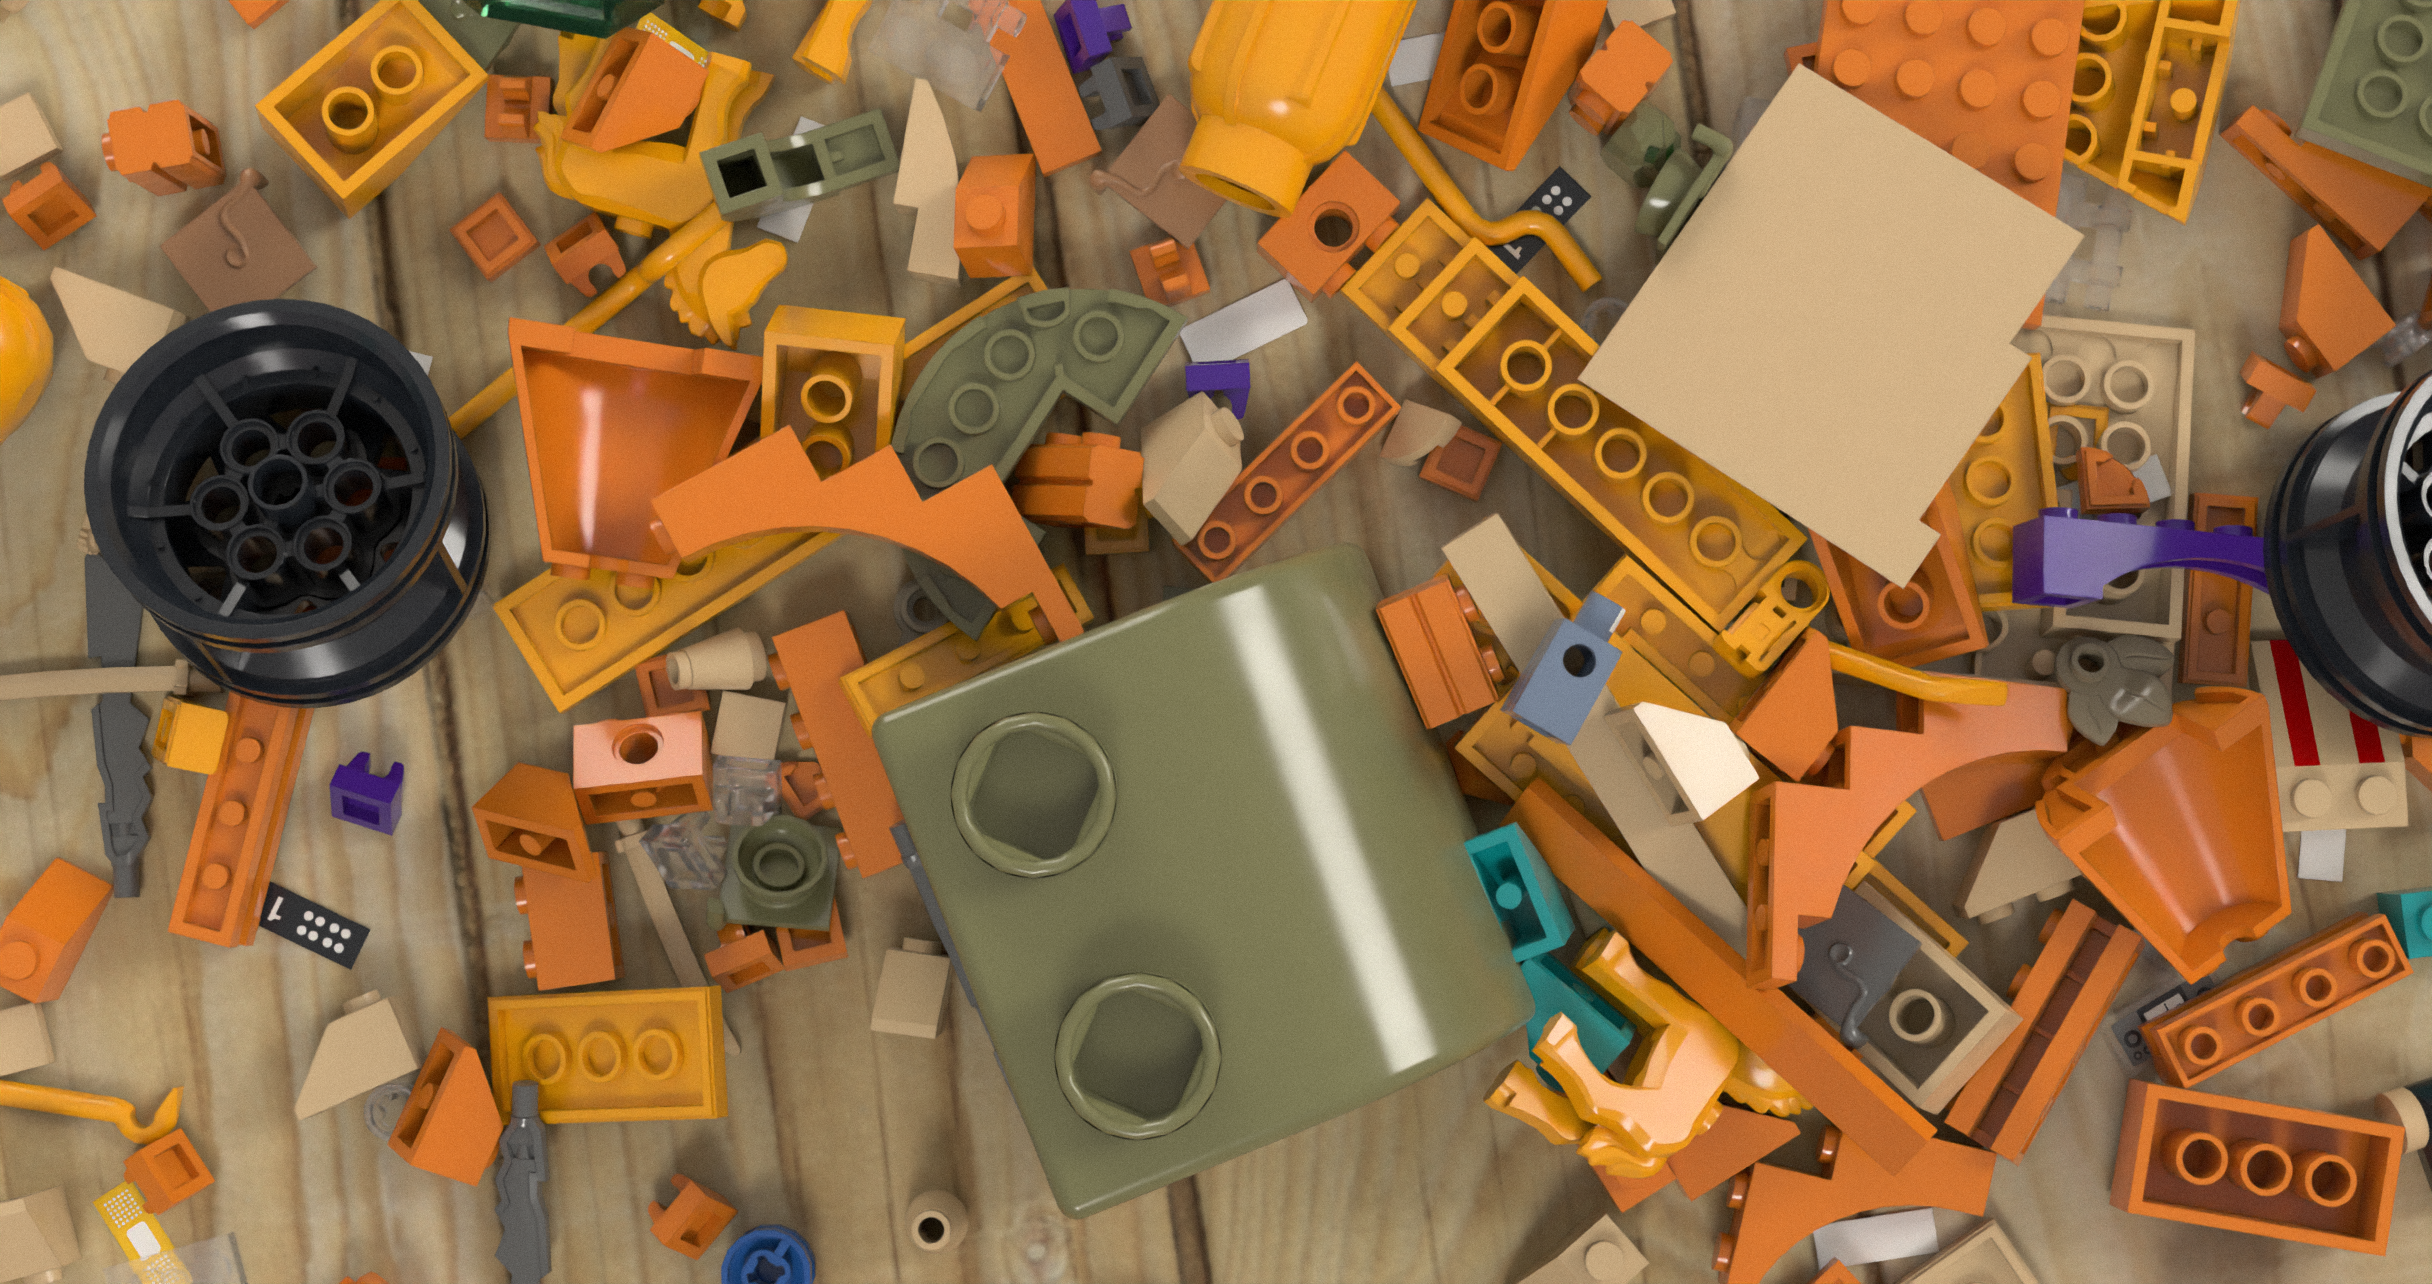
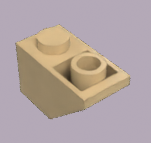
[1952,806,2082,925]

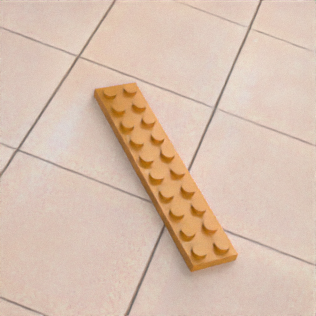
[492,267,1066,714]

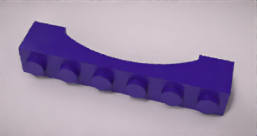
[2012,507,2269,609]

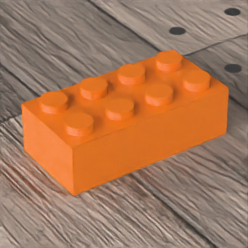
[2109,1078,2406,1257]

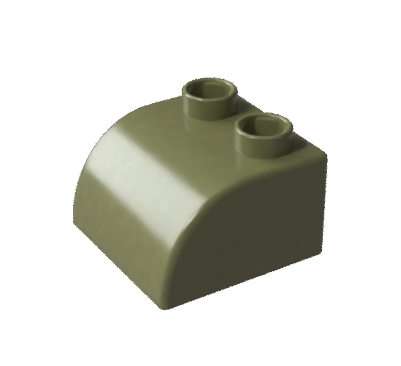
[871,543,1536,1220]

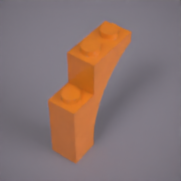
[1711,1124,1997,1284]

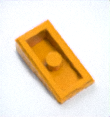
[151,695,229,774]

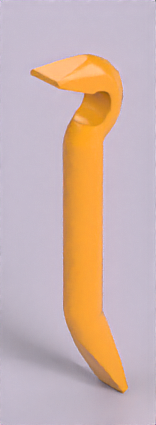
[1792,624,2008,706]
[0,1079,184,1145]

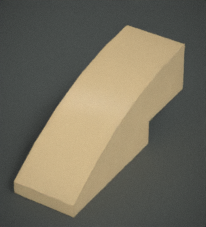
[893,78,964,288]

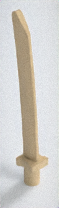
[0,659,226,701]
[614,819,742,1057]

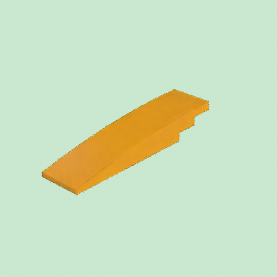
[1340,198,1808,634]

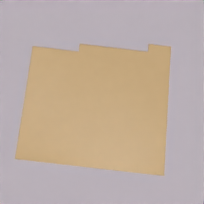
[1578,63,2085,589]

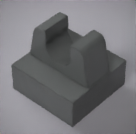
[1079,57,1160,130]

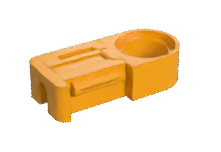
[1713,560,1830,681]

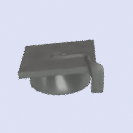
[1787,884,1922,1049]

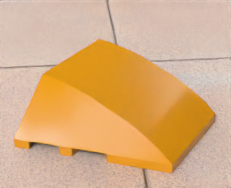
[2064,0,2241,226]

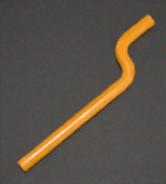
[1371,85,1603,293]
[449,201,729,440]

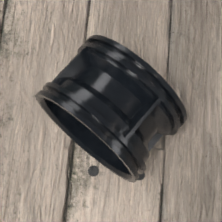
[84,299,491,709]
[2263,369,2432,739]

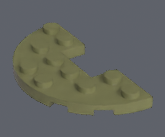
[891,287,1188,642]

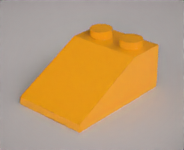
[255,0,489,219]
[760,304,906,482]

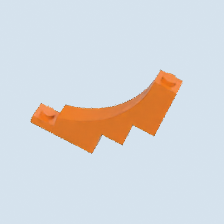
[2219,105,2432,261]
[648,425,1084,646]
[1746,671,2073,991]

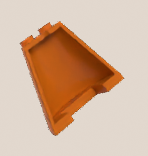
[507,317,763,589]
[2035,686,2292,985]

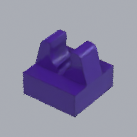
[1053,0,1132,74]
[1185,359,1251,420]
[329,751,405,836]

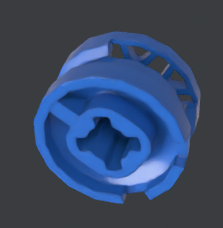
[721,1224,816,1284]

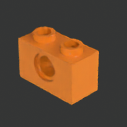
[1257,150,1401,303]
[573,711,713,825]

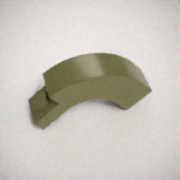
[699,108,900,222]

